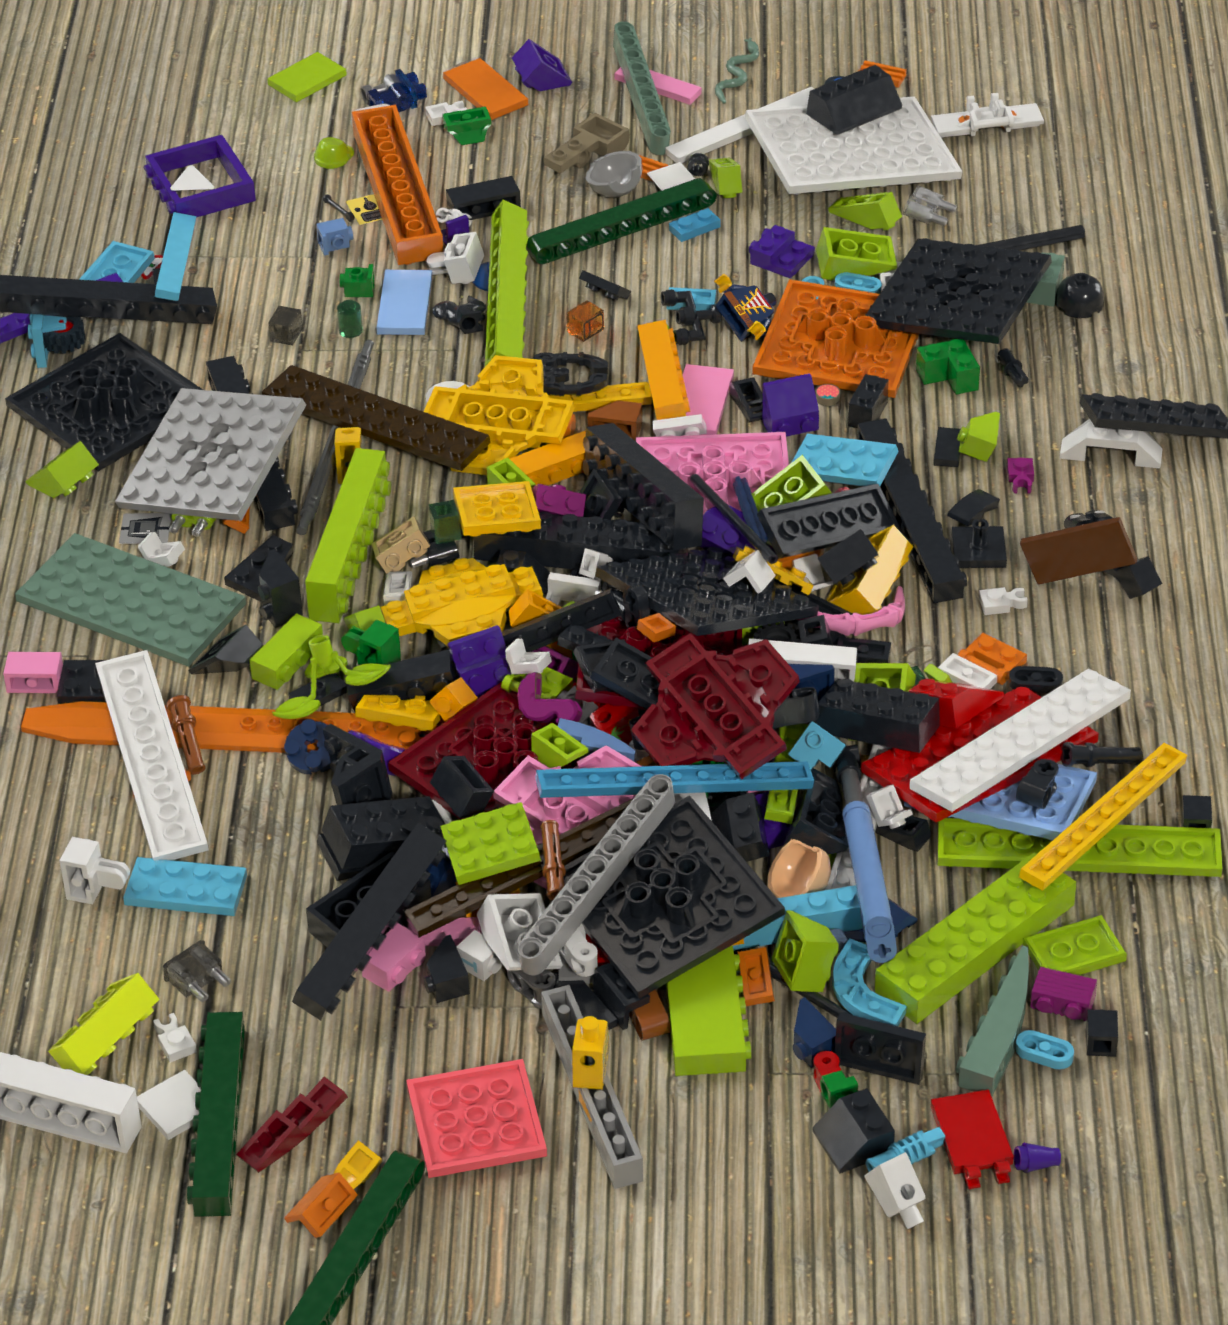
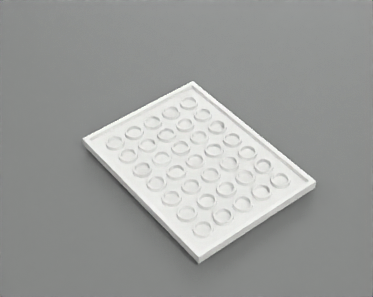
[745,96,962,194]

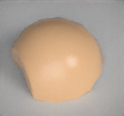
[767,839,831,898]

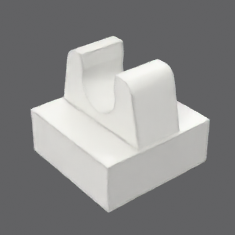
[579,548,613,580]

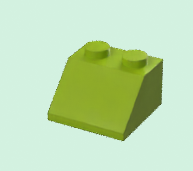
[25,441,99,498]
[772,910,838,992]

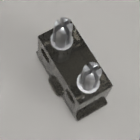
[163,940,231,1002]

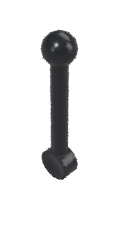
[323,194,355,222]

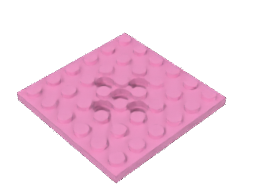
[636,432,789,515]

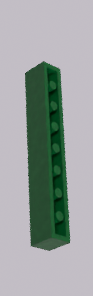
[187,1012,245,1217]

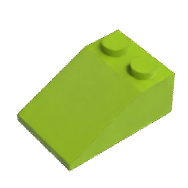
[816,227,897,281]
[752,455,832,512]
[848,663,916,741]

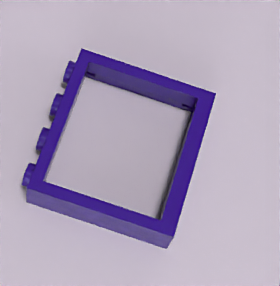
[143,134,256,218]

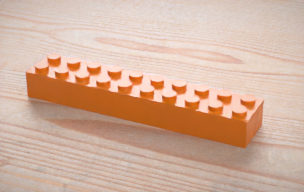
[352,105,444,265]

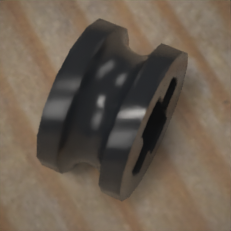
[688,153,709,176]

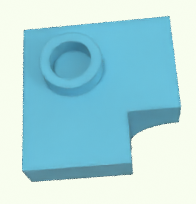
[788,721,846,770]

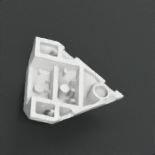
[1060,419,1162,468]

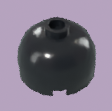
[1056,273,1104,319]

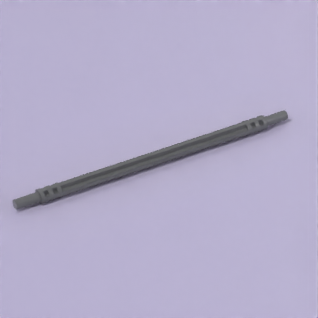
[296,339,374,535]

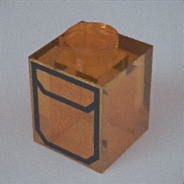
[566,300,604,342]

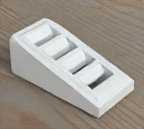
[383,571,413,606]

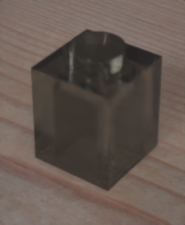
[268,306,303,346]

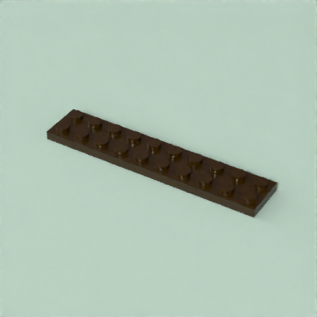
[262,365,490,471]

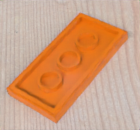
[443,58,528,120]

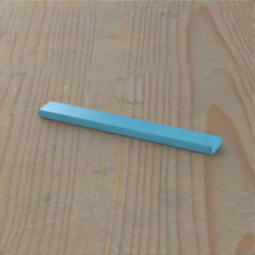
[155,212,196,301]

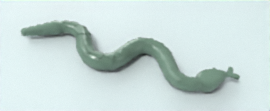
[715,38,759,104]

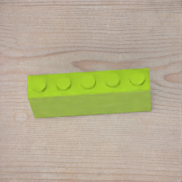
[665,945,751,1076]

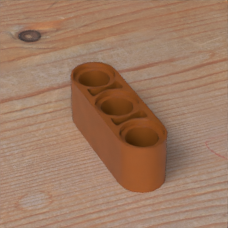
[629,990,671,1041]

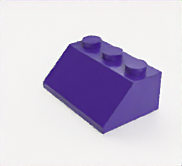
[700,504,776,559]

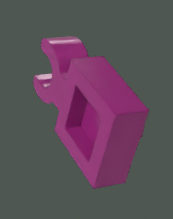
[1007,457,1034,494]

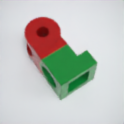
[813,1051,858,1109]

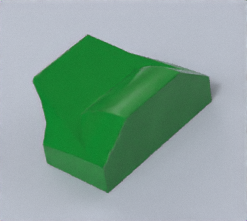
[442,106,491,145]

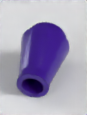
[1013,1143,1061,1173]

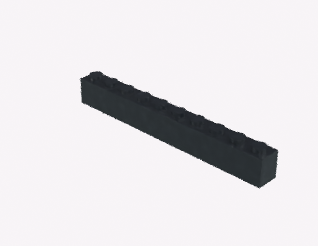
[0,275,217,324]
[206,356,298,531]
[857,418,967,604]

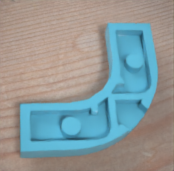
[832,938,907,1026]

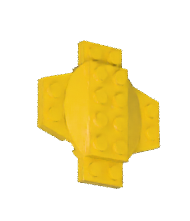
[424,355,575,475]
[381,558,543,647]

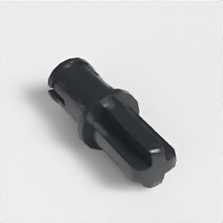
[997,348,1028,387]

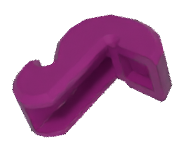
[517,672,583,723]

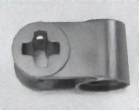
[507,969,556,1009]

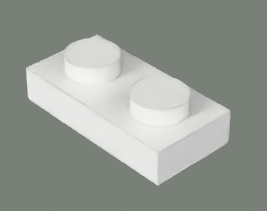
[653,414,707,437]
[938,653,997,689]

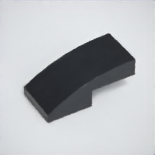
[947,489,1000,526]

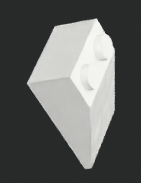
[477,893,563,971]

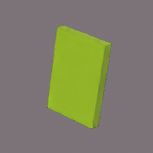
[267,52,347,102]
[1023,915,1127,975]

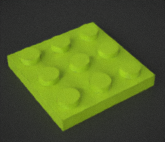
[440,802,541,885]

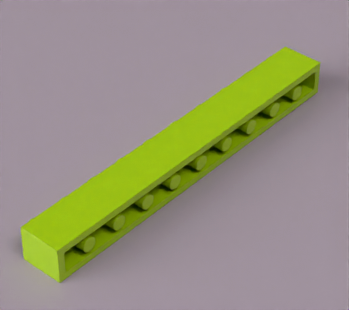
[485,200,529,366]

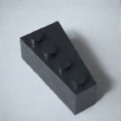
[347,649,458,712]

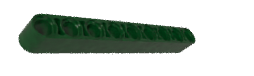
[526,178,717,264]
[285,1150,425,1325]

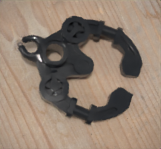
[531,352,608,396]

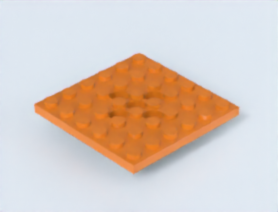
[752,279,919,398]

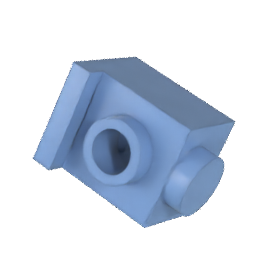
[316,218,354,256]

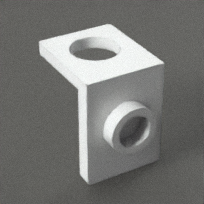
[792,554,834,592]

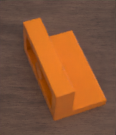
[284,1172,358,1238]

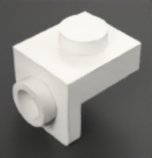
[138,532,185,567]
[505,639,552,674]
[866,785,913,829]

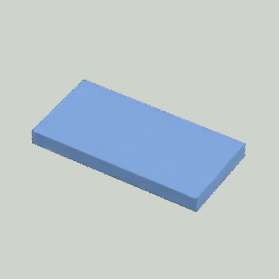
[377,269,433,335]

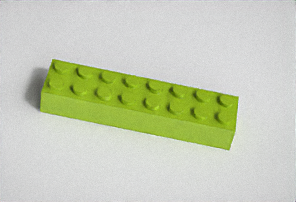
[305,448,391,624]
[875,852,1076,1024]

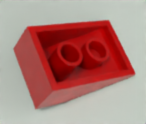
[909,679,1004,729]

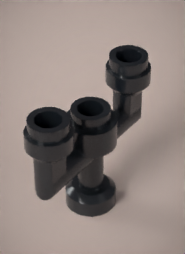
[660,289,722,345]

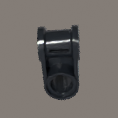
[1016,759,1059,809]

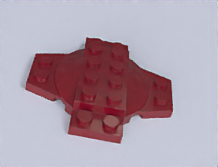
[631,633,800,780]

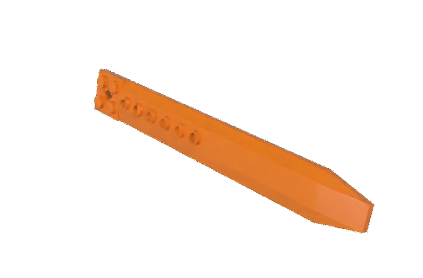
[21,701,445,753]

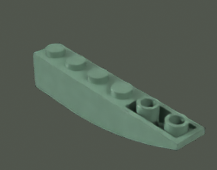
[956,945,1029,1096]

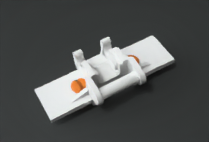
[931,93,1044,138]

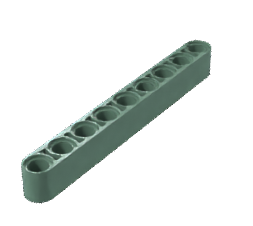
[613,21,671,155]

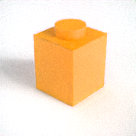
[429,677,478,722]

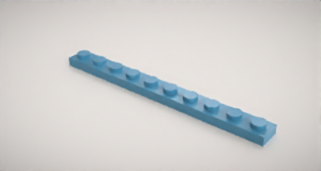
[535,761,814,798]

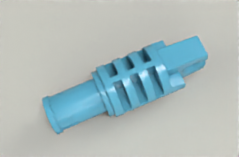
[866,1127,945,1172]

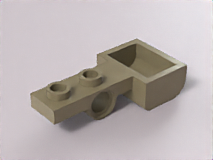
[544,113,630,173]

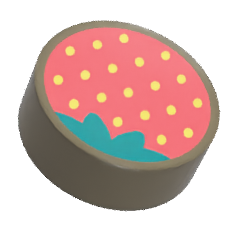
[816,384,840,406]

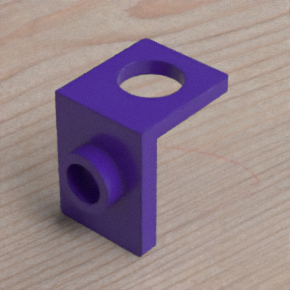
[441,215,469,246]

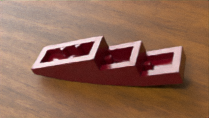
[236,1076,348,1173]

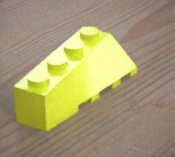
[48,973,160,1075]

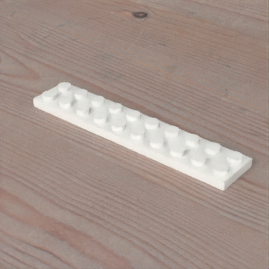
[95,650,209,861]
[910,669,1131,812]

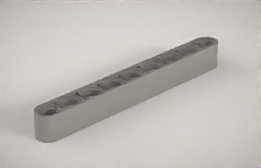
[517,774,675,975]

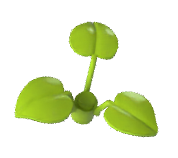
[272,635,391,719]

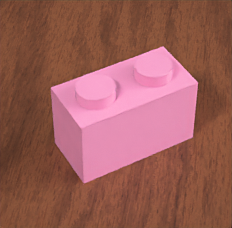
[3,652,63,693]
[362,923,426,992]

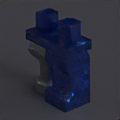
[361,69,427,112]

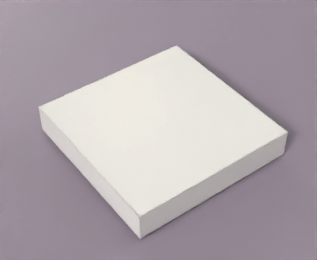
[137,1070,201,1140]

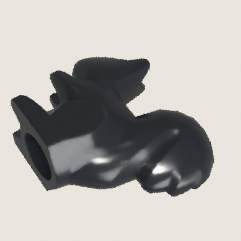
[432,295,486,334]

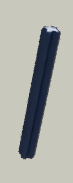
[733,476,768,543]

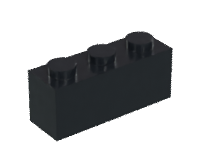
[446,176,521,220]

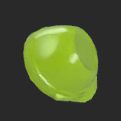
[314,137,355,169]

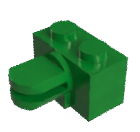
[341,619,401,665]

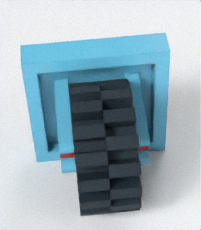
[28,314,86,368]

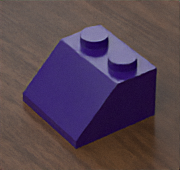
[512,39,573,91]
[762,373,819,437]

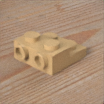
[371,516,430,574]

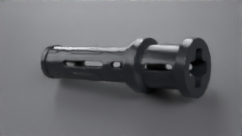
[1060,742,1143,767]

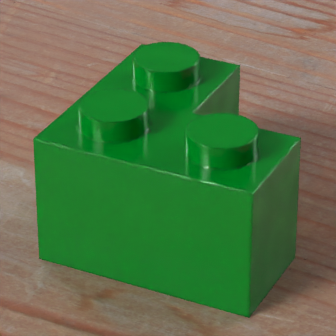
[916,339,980,395]

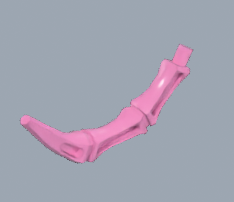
[796,586,905,636]

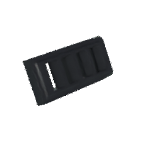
[730,377,763,423]
[875,816,931,852]

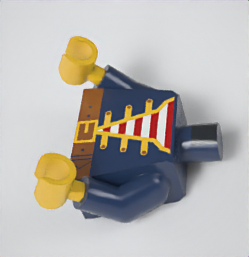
[714,274,776,342]

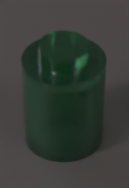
[337,300,363,338]

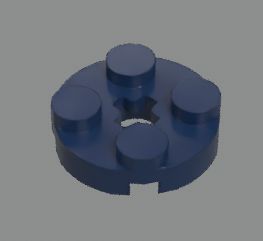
[284,719,331,774]

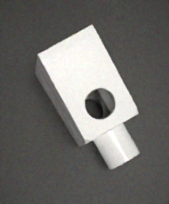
[864,1152,926,1229]

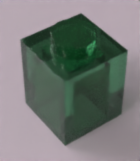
[429,500,461,544]

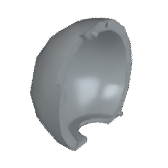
[585,151,643,198]

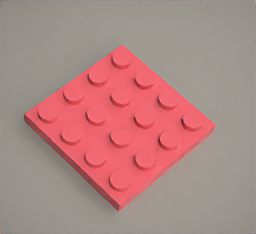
[406,1059,547,1178]

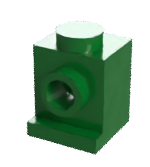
[340,264,375,297]

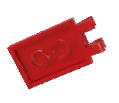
[931,1089,1014,1189]

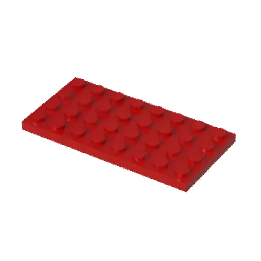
[861,687,1099,823]

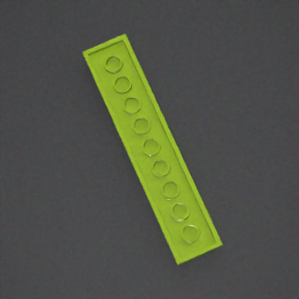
[938,818,1222,877]

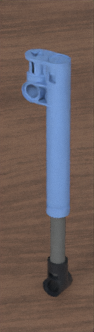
[833,744,897,963]

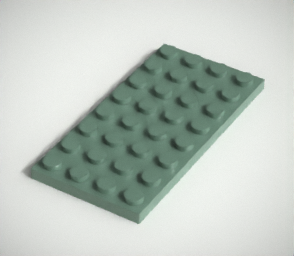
[15,533,246,667]

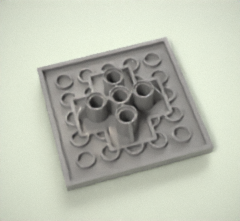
[115,388,306,521]

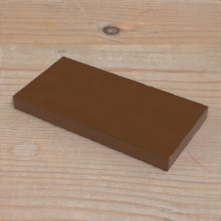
[1020,517,1137,585]

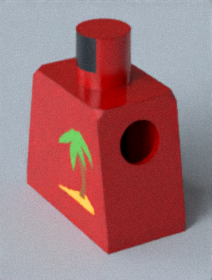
[589,704,639,746]

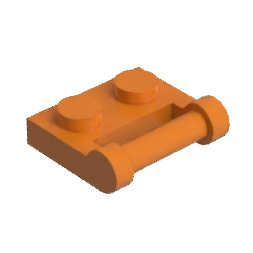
[958,633,1027,685]

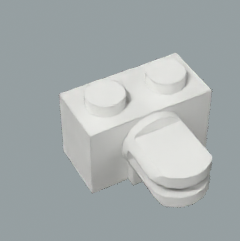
[427,232,484,284]
[60,837,130,905]

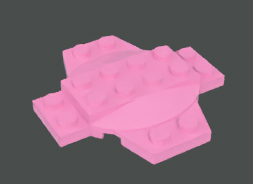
[493,745,642,890]

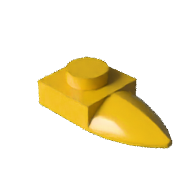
[333,1140,383,1189]

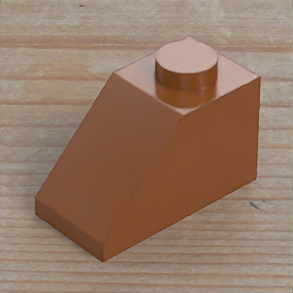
[587,400,643,441]

